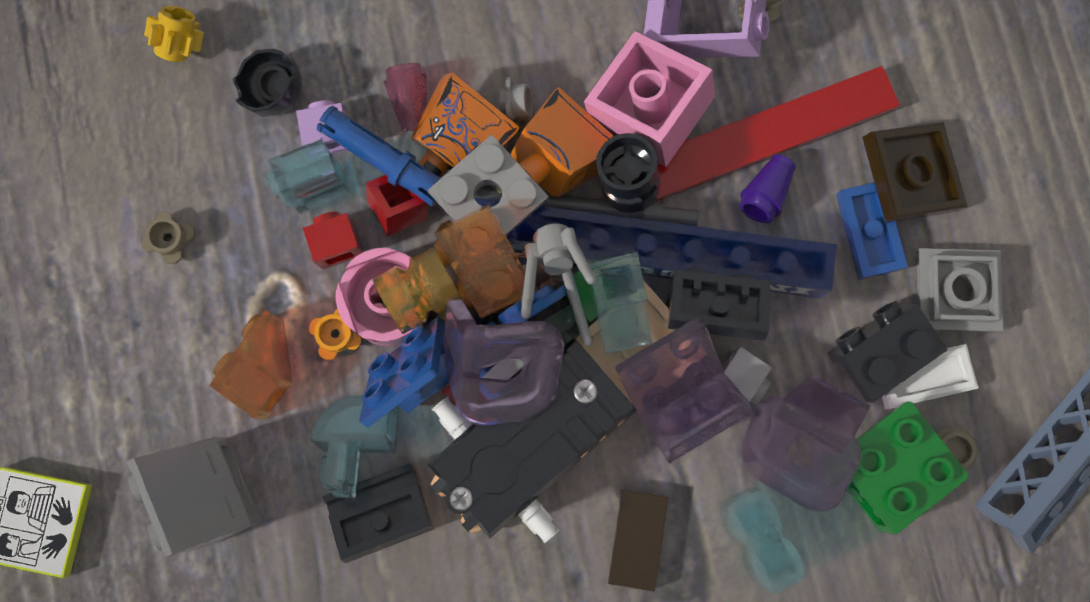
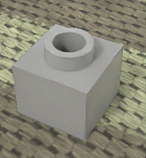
[709,347,772,408]

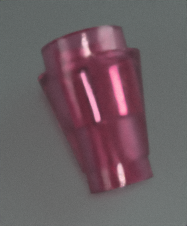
[383,63,427,132]

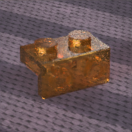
[434,204,525,318]

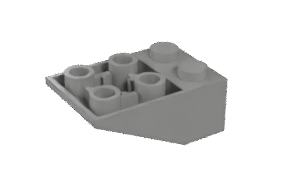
[127,437,263,558]

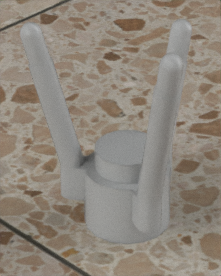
[521,224,596,346]

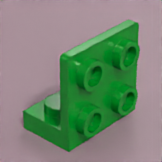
[822,401,969,535]

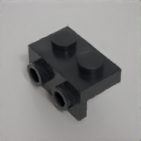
[827,301,947,403]

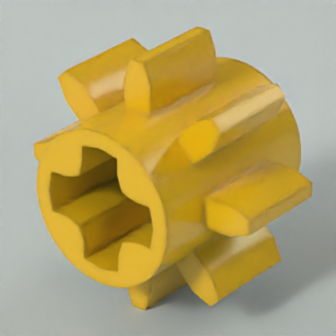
[144,6,204,62]

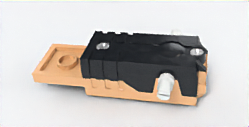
[427,280,705,543]

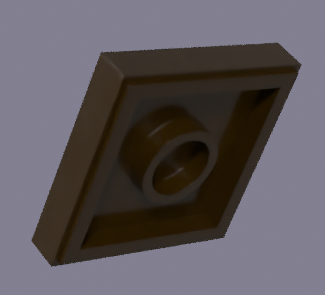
[862,122,968,223]

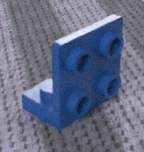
[359,317,470,428]

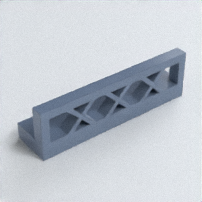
[975,368,1090,554]

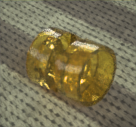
[373,246,463,334]

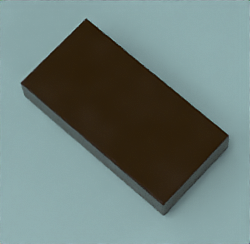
[608,489,669,592]

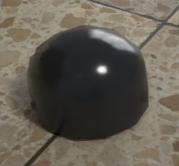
[232,49,302,117]

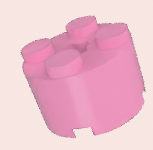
[336,248,436,347]

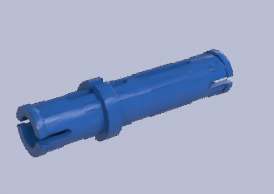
[316,106,441,207]

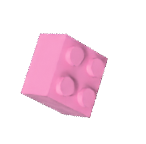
[584,31,715,167]

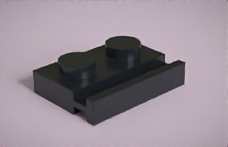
[323,463,434,563]

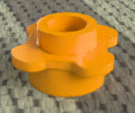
[309,309,362,360]

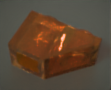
[209,309,293,420]

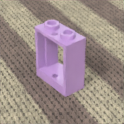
[643,0,769,58]

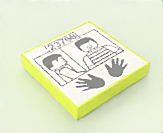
[0,466,93,578]

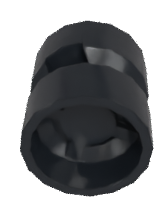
[596,133,660,213]

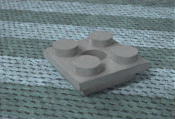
[427,134,549,255]
[917,248,1003,332]

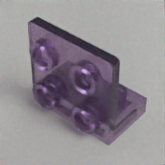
[615,317,753,464]

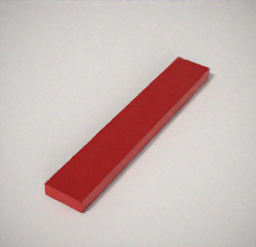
[655,66,900,201]

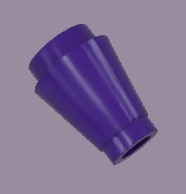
[739,154,796,223]

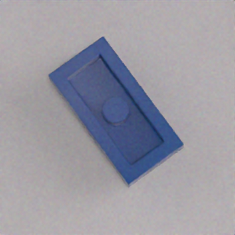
[836,182,908,280]

